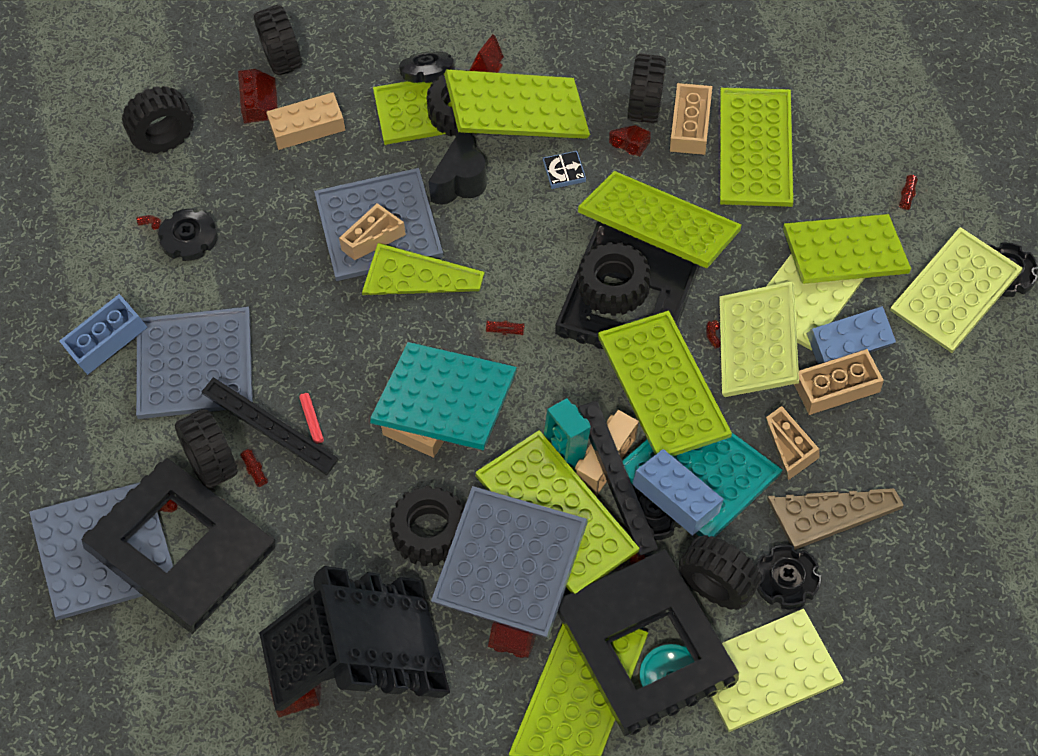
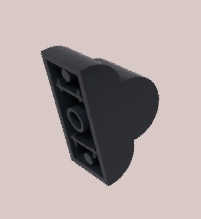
[428,132,487,205]

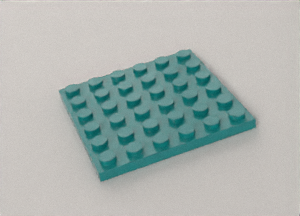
[370,342,517,450]
[622,433,782,537]

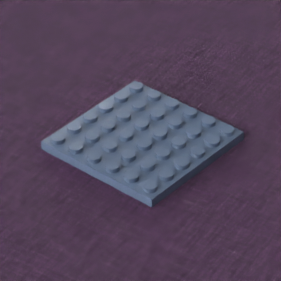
[314,168,443,281]
[136,307,253,419]
[29,483,173,620]
[431,486,588,638]

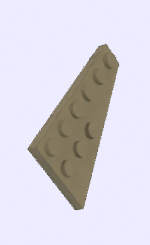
[767,488,904,550]

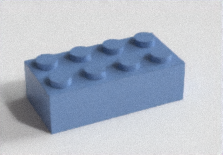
[60,294,148,375]
[806,306,896,365]
[632,449,724,536]

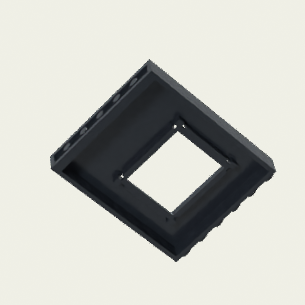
[555,221,700,349]
[81,458,275,634]
[557,549,739,737]

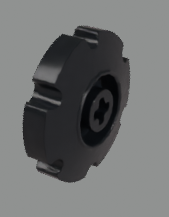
[399,51,455,83]
[158,208,217,261]
[990,242,1038,297]
[634,487,682,540]
[756,545,821,610]

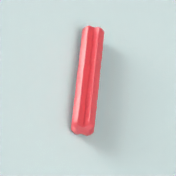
[299,393,324,444]

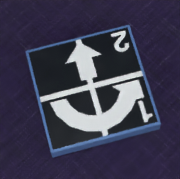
[543,151,586,189]

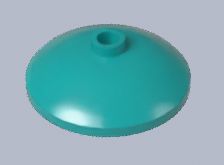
[640,644,694,687]

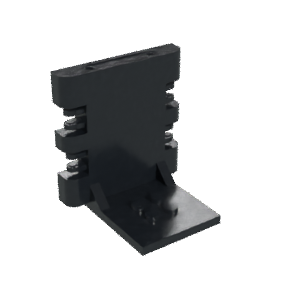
[259,566,450,711]

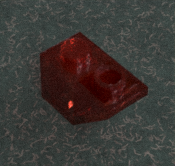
[609,125,651,157]

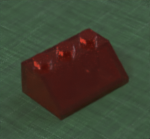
[238,69,278,123]

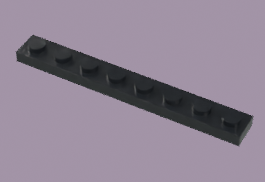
[202,377,338,475]
[578,400,658,557]

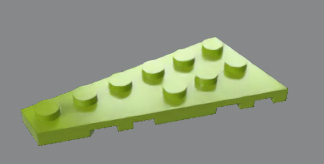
[362,243,485,295]

